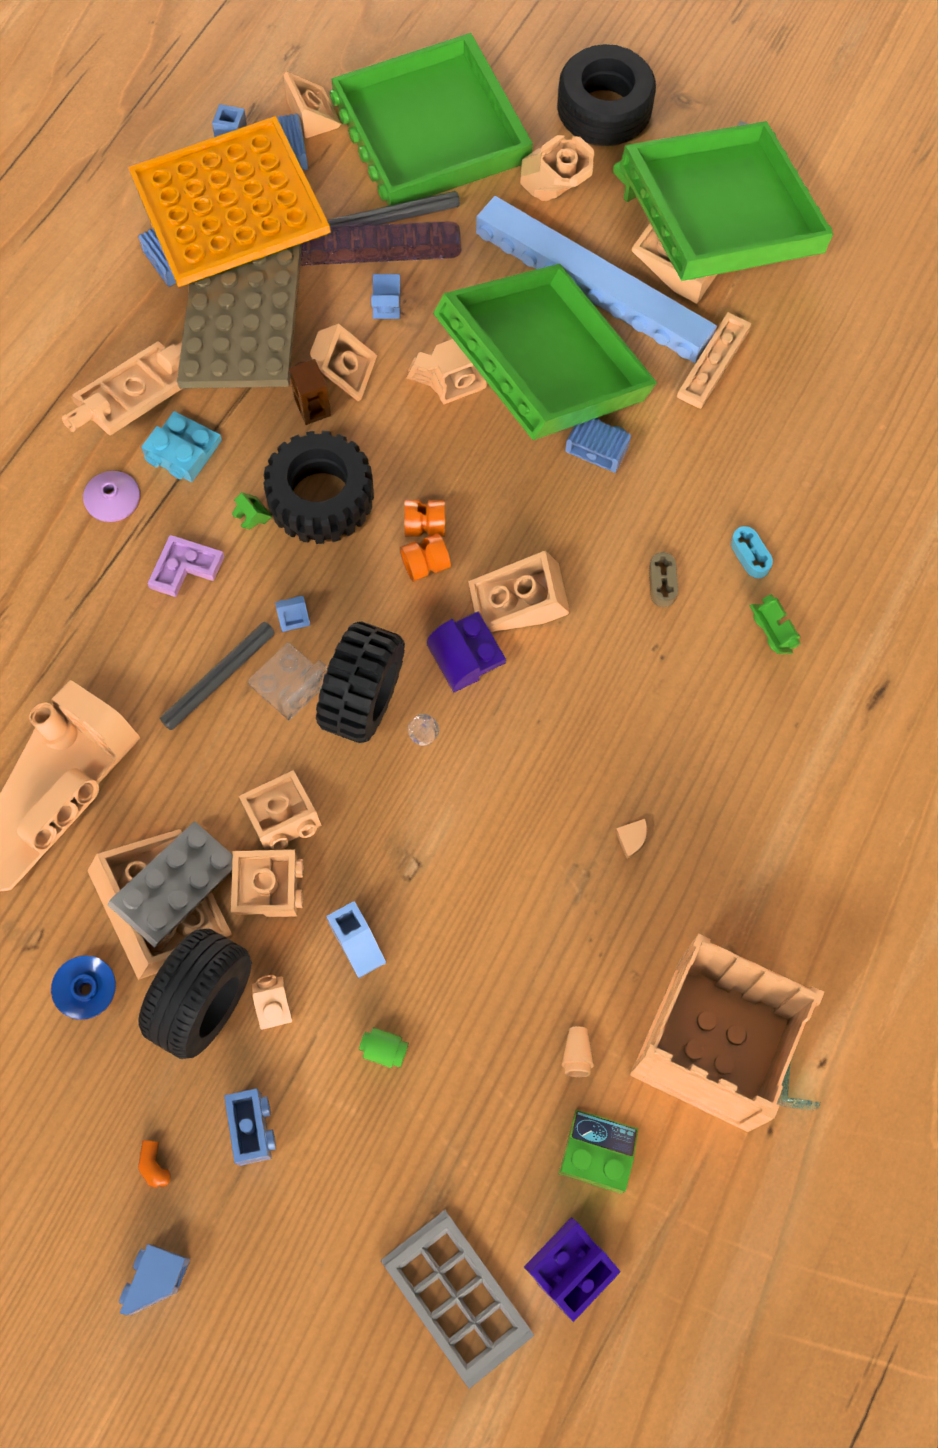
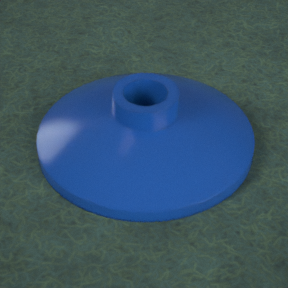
[51,956,116,1020]

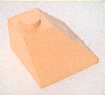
[310,323,377,401]

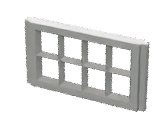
[380,1210,535,1389]

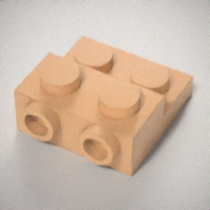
[239,770,322,850]
[231,849,304,917]

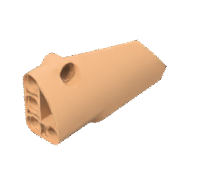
[0,680,140,891]

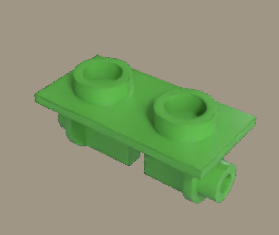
[749,594,801,654]

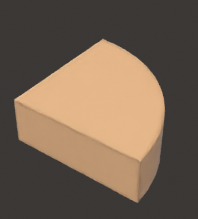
[615,819,647,859]

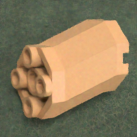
[520,135,594,201]

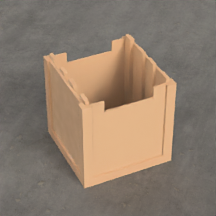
[630,933,824,1132]

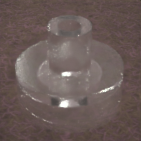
[407,714,439,746]

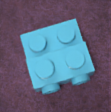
[141,411,222,482]

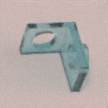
[776,1064,820,1111]

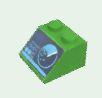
[558,1109,638,1194]

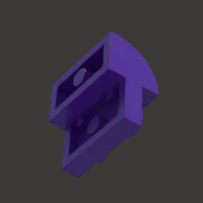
[427,611,506,693]
[524,1217,621,1322]

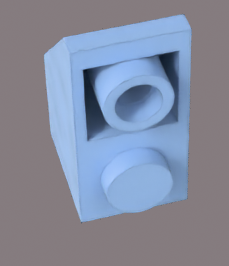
[326,901,386,979]

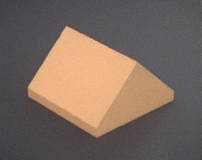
[283,71,341,139]

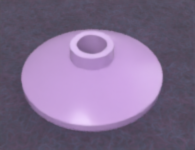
[83,471,140,522]

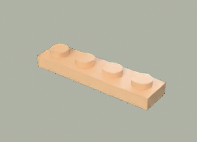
[677,312,752,409]

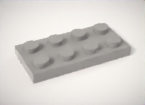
[108,821,233,948]

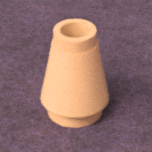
[562,1027,594,1077]

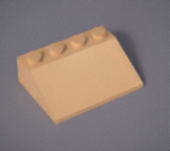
[88,829,232,980]

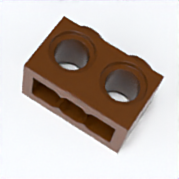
[289,359,331,425]

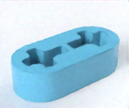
[731,526,773,578]

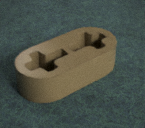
[649,552,678,607]

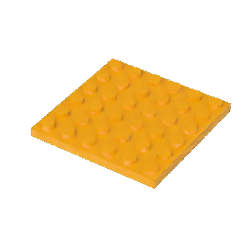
[128,116,331,287]

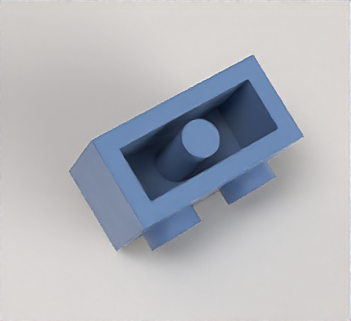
[224,1088,276,1166]

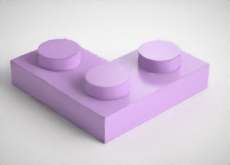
[147,535,224,597]

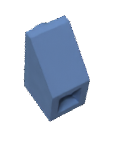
[119,1244,191,1315]

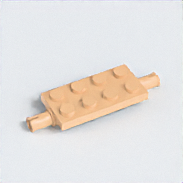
[62,341,182,436]

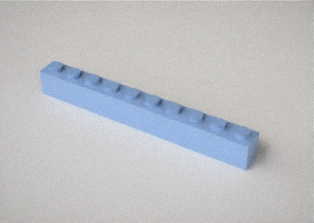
[476,196,717,363]

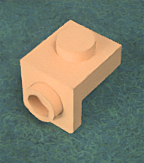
[252,975,292,1030]

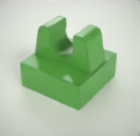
[232,492,272,530]

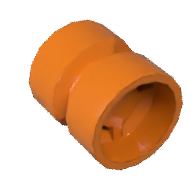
[405,499,445,537]
[400,533,451,582]

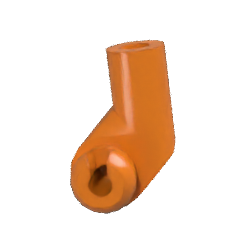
[138,1140,171,1188]

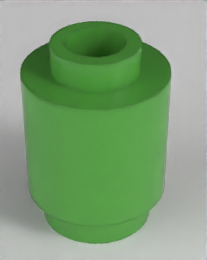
[359,1027,409,1068]

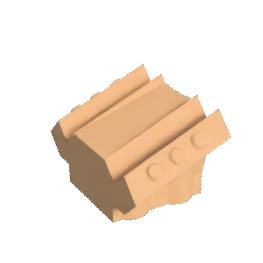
[406,339,488,405]

